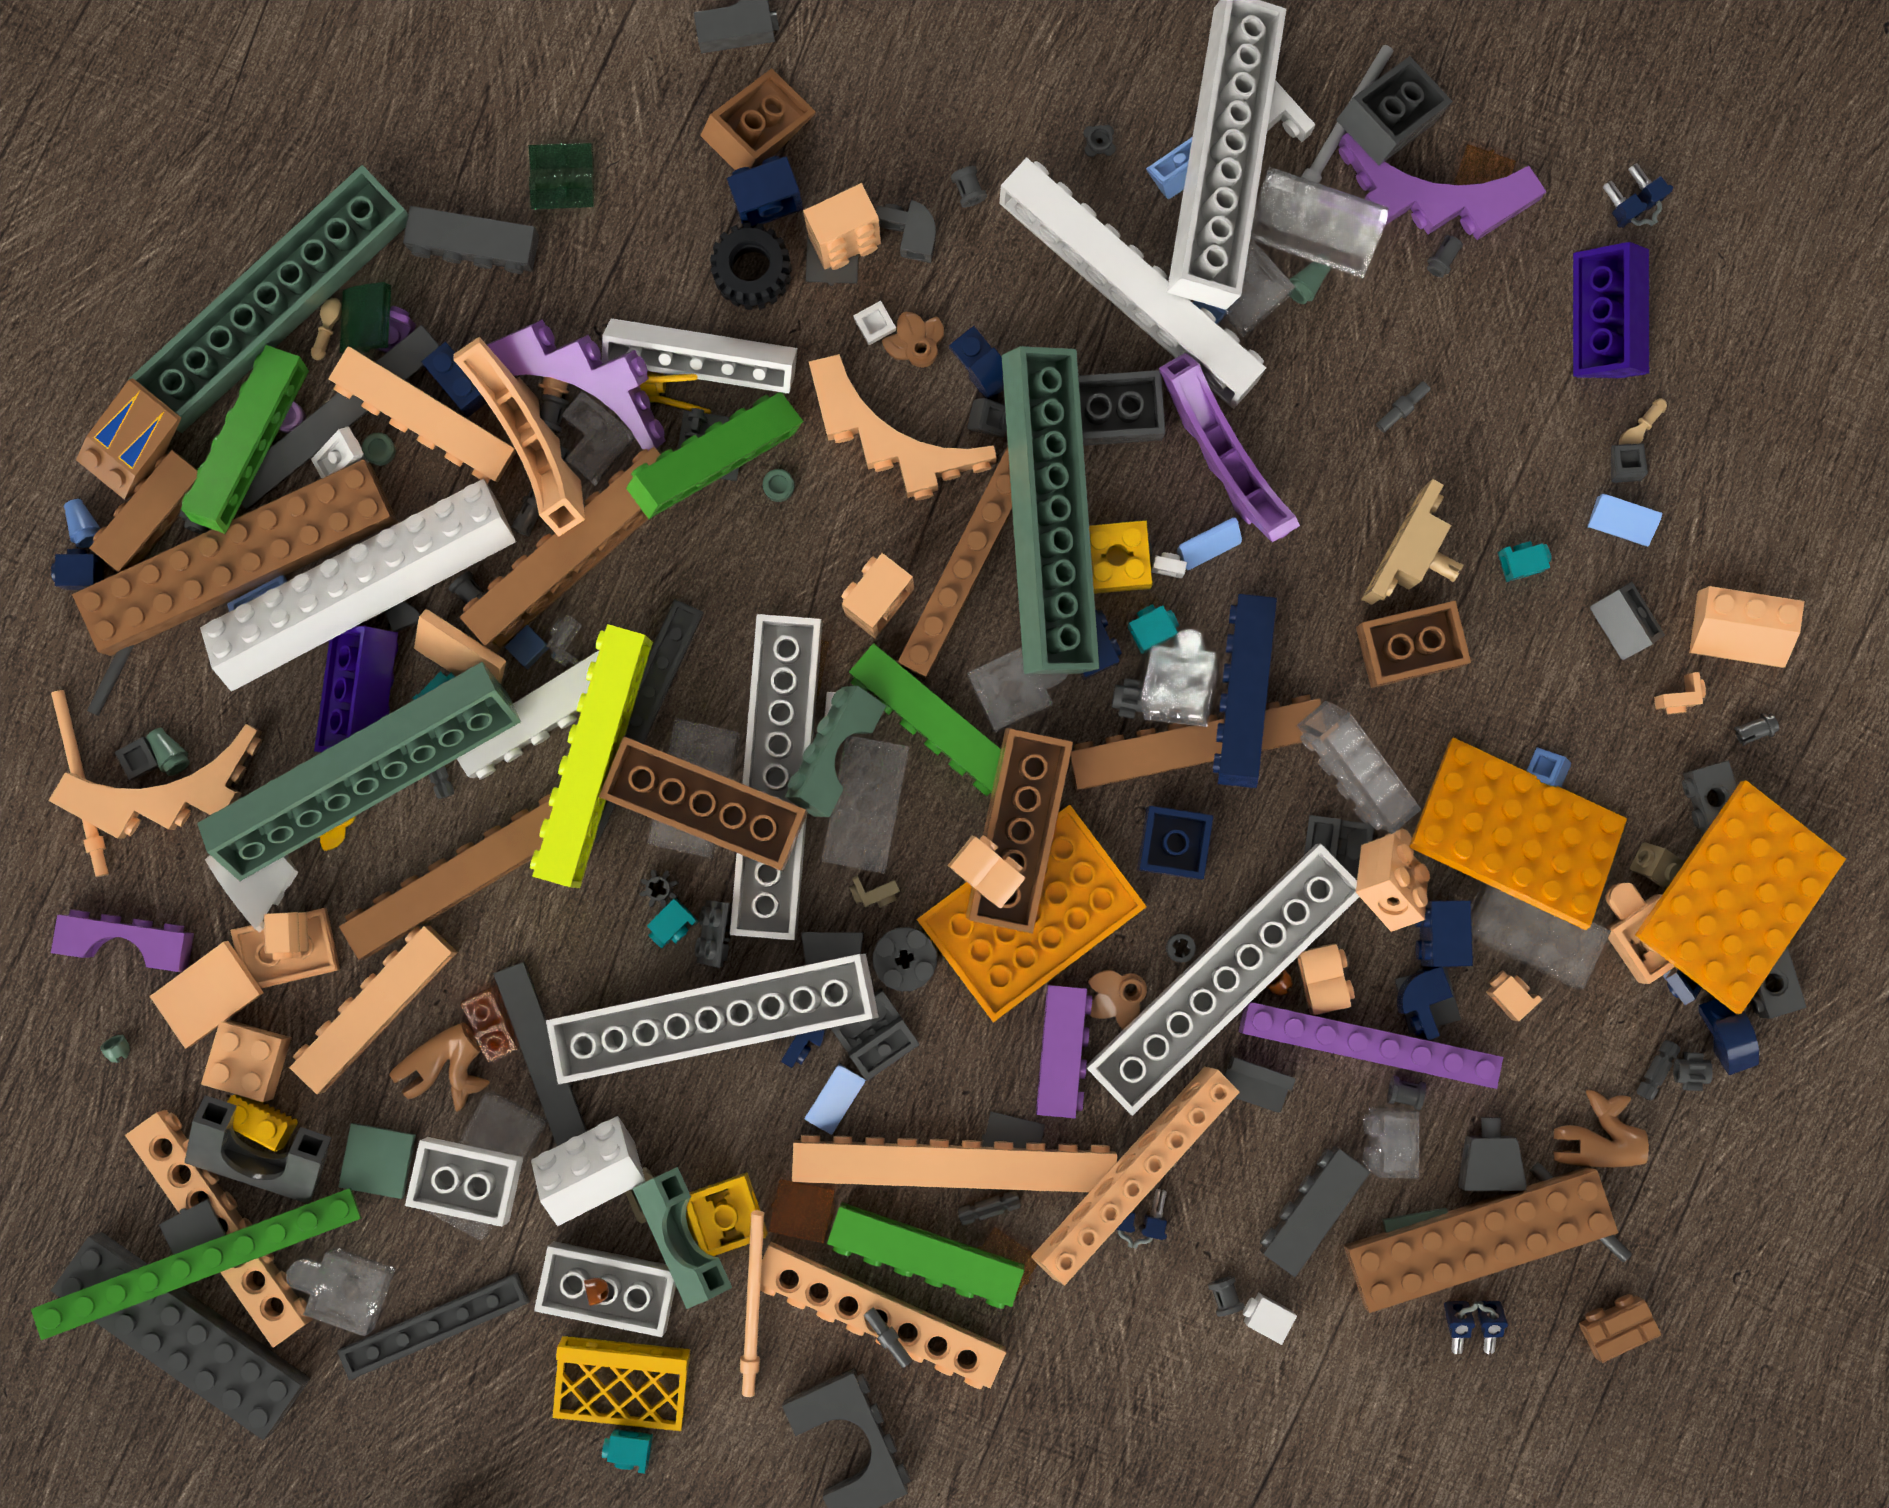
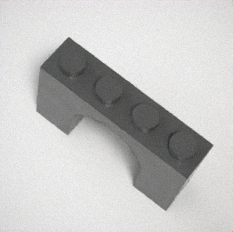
[694,0,779,54]
[184,1095,332,1204]
[782,1367,911,1508]

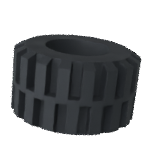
[710,222,792,310]

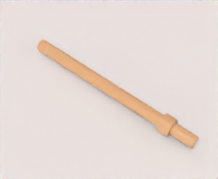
[51,690,109,877]
[740,1210,764,1397]

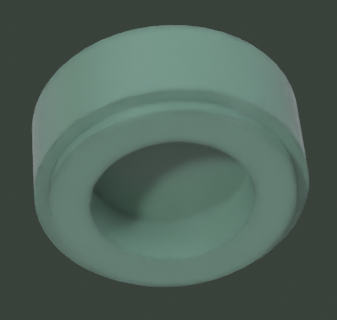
[362,433,396,466]
[763,469,795,502]

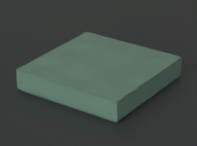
[338,1123,416,1199]

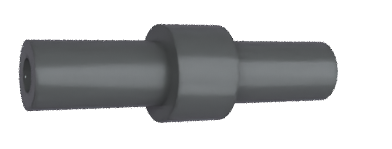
[1376,381,1431,433]
[863,1307,913,1368]

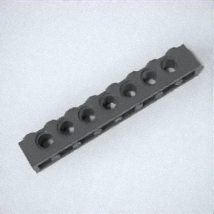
[1682,760,1807,1019]

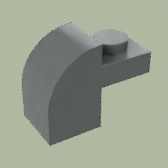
[876,200,936,263]

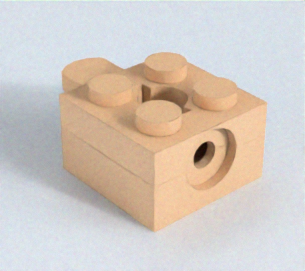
[1356,828,1430,932]
[1603,883,1675,984]

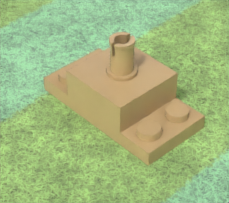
[1361,479,1464,605]

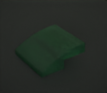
[528,143,594,209]
[339,282,391,354]

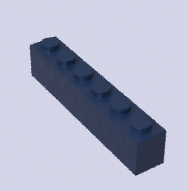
[1213,594,1277,788]

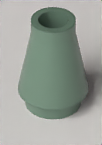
[1286,257,1331,304]
[146,728,190,776]

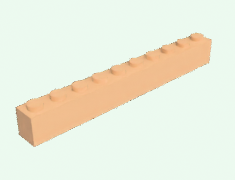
[792,1134,1117,1192]

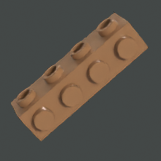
[89,450,198,572]

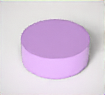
[279,402,305,433]

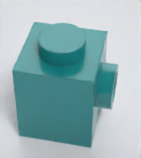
[1127,604,1179,654]

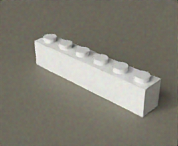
[601,318,798,394]
[457,651,599,780]

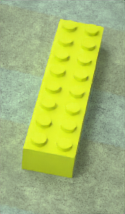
[530,624,653,888]

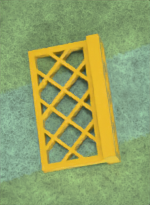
[553,1336,691,1431]

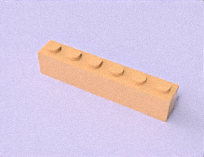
[328,346,517,484]
[289,926,458,1094]

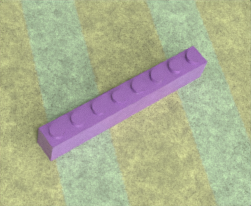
[1238,1002,1503,1089]

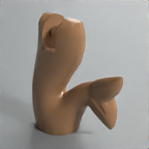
[389,1022,490,1112]
[1553,1090,1649,1168]

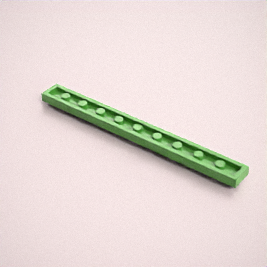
[31,1188,362,1340]

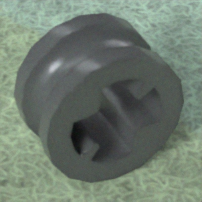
[1166,934,1196,962]

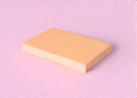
[414,609,506,684]
[230,908,340,989]
[150,941,264,1049]

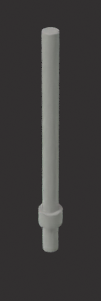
[1289,45,1394,209]

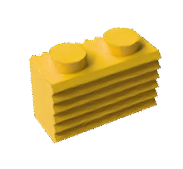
[227,1094,298,1152]

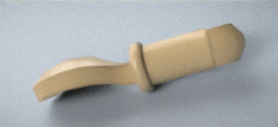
[311,298,342,361]
[1619,398,1667,445]

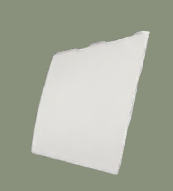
[205,855,298,932]

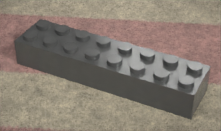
[51,1232,311,1440]

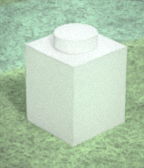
[1243,1292,1297,1345]

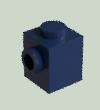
[51,549,104,590]

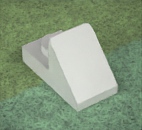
[1267,80,1315,142]
[311,427,369,478]

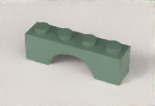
[785,686,886,817]
[632,1167,732,1309]

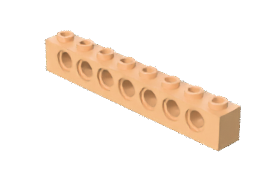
[1031,1066,1240,1286]
[125,1110,313,1348]
[760,1242,1006,1389]

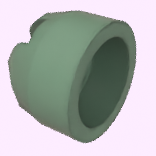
[100,1035,130,1063]

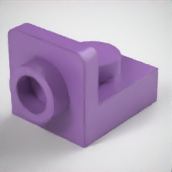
[370,306,416,353]

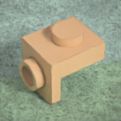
[1654,672,1706,714]

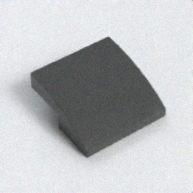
[1304,815,1376,880]
[831,988,920,1081]

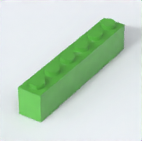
[181,345,309,534]
[626,392,804,519]
[849,643,1001,797]
[827,1202,1024,1309]

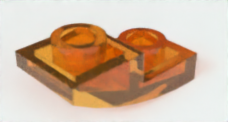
[460,988,517,1063]

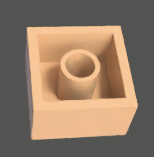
[201,1020,292,1102]

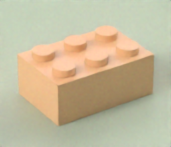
[803,183,881,270]
[841,553,914,639]

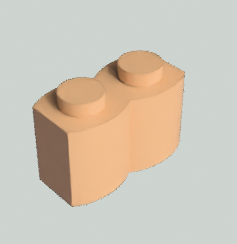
[947,835,1025,909]
[264,912,308,960]
[1297,943,1355,1016]

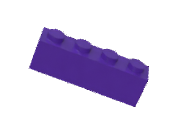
[1573,242,1649,378]
[314,626,398,753]

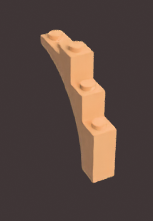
[454,337,585,536]
[809,354,997,500]
[48,724,262,839]

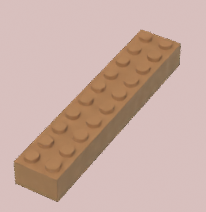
[72,459,398,656]

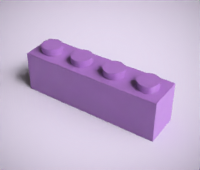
[1036,985,1092,1118]

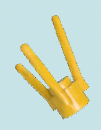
[639,371,711,414]

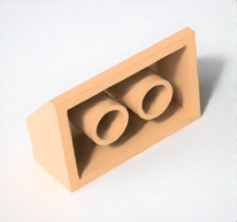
[1689,586,1804,668]

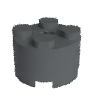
[873,927,937,991]

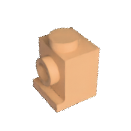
[1486,970,1543,1021]

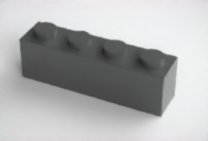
[403,206,539,274]
[1260,1146,1371,1277]

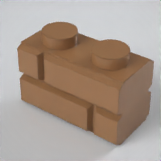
[1579,1294,1661,1363]

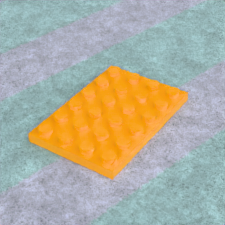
[1409,737,1627,930]
[1635,780,1846,1014]
[916,805,1147,1022]

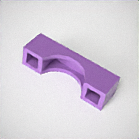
[51,909,194,972]

